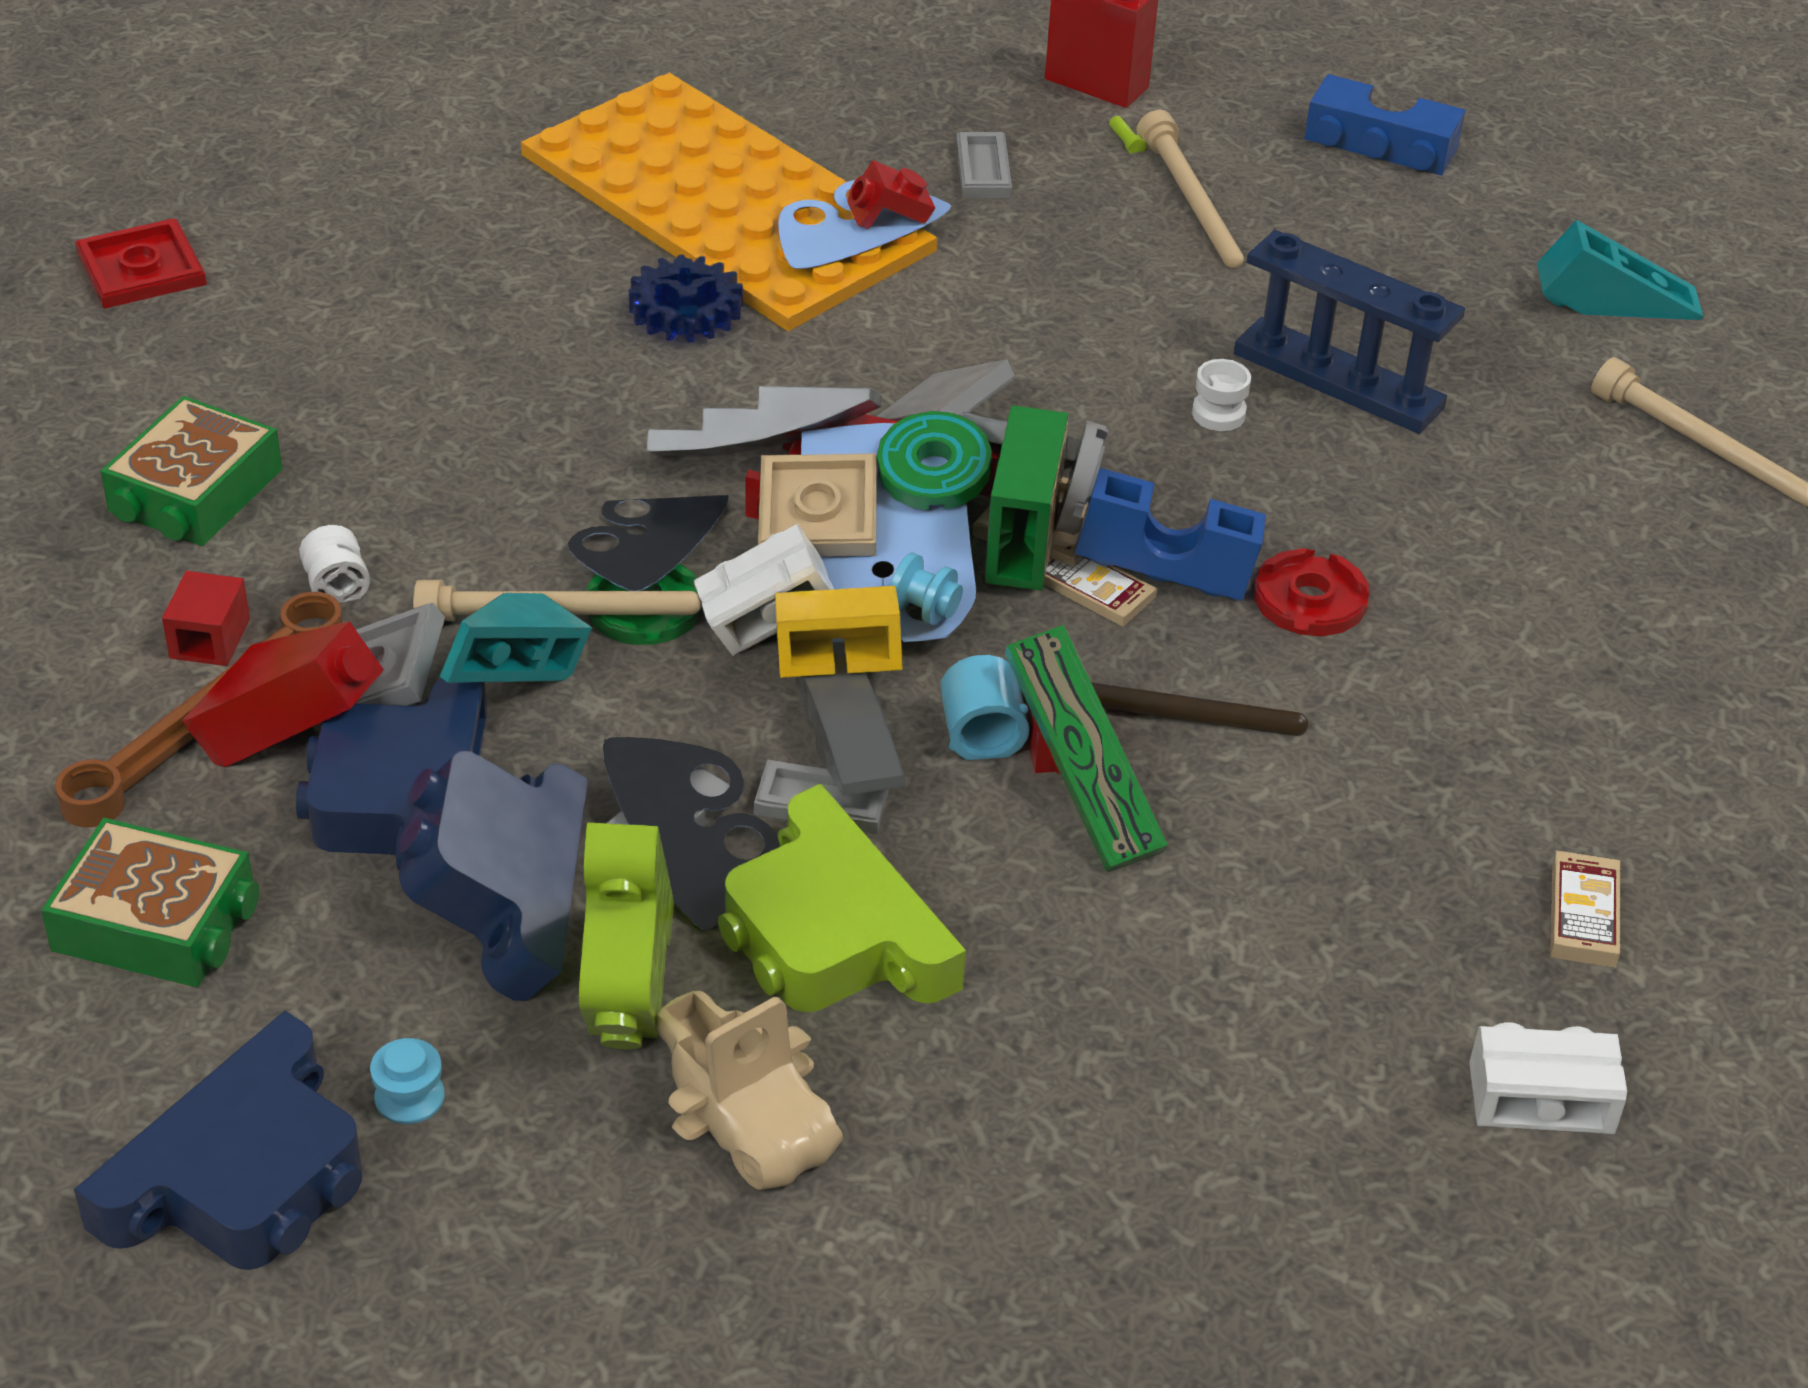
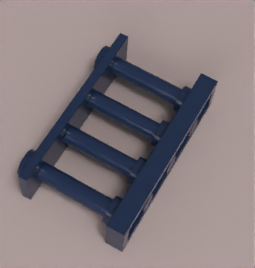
[1233,229,1465,434]

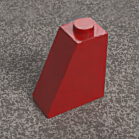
[182,621,384,767]

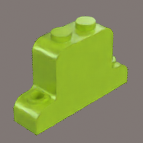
[718,783,966,1012]
[579,823,674,1050]

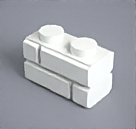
[694,524,834,656]
[1469,1022,1627,1134]

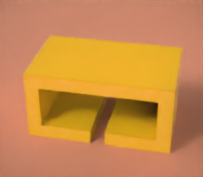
[775,586,902,678]

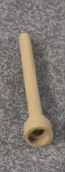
[1137,110,1244,268]
[1591,357,1808,507]
[413,580,702,627]

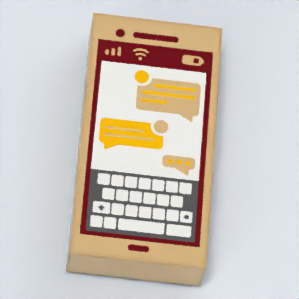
[1044,540,1157,627]
[1550,851,1620,968]

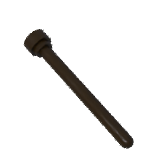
[1021,682,1309,736]

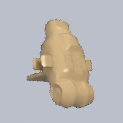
[656,991,843,1190]

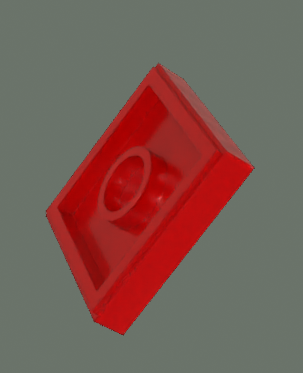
[75,218,207,309]

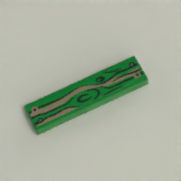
[1005,625,1168,872]

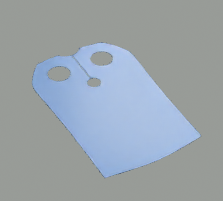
[801,423,976,642]

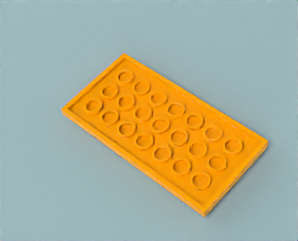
[521,72,938,331]

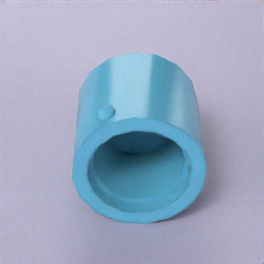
[940,655,1029,760]

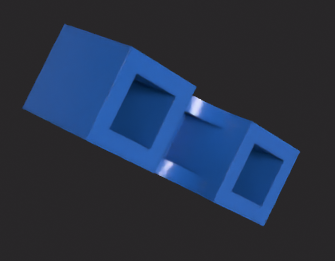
[1304,74,1466,176]
[1074,467,1266,601]

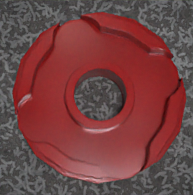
[1254,548,1369,637]

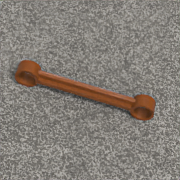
[55,592,343,828]

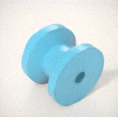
[890,552,963,625]
[370,1038,445,1124]

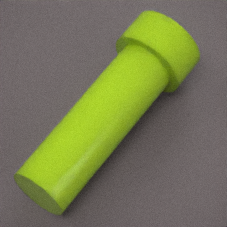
[1109,116,1147,154]

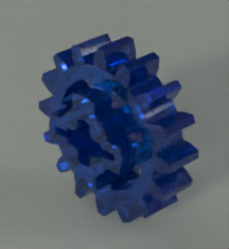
[628,255,743,343]

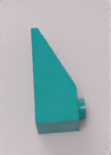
[1537,220,1704,320]
[440,593,592,683]

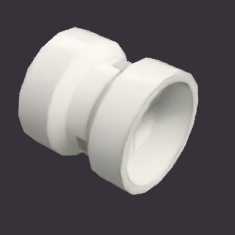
[1192,359,1251,431]
[299,525,370,603]

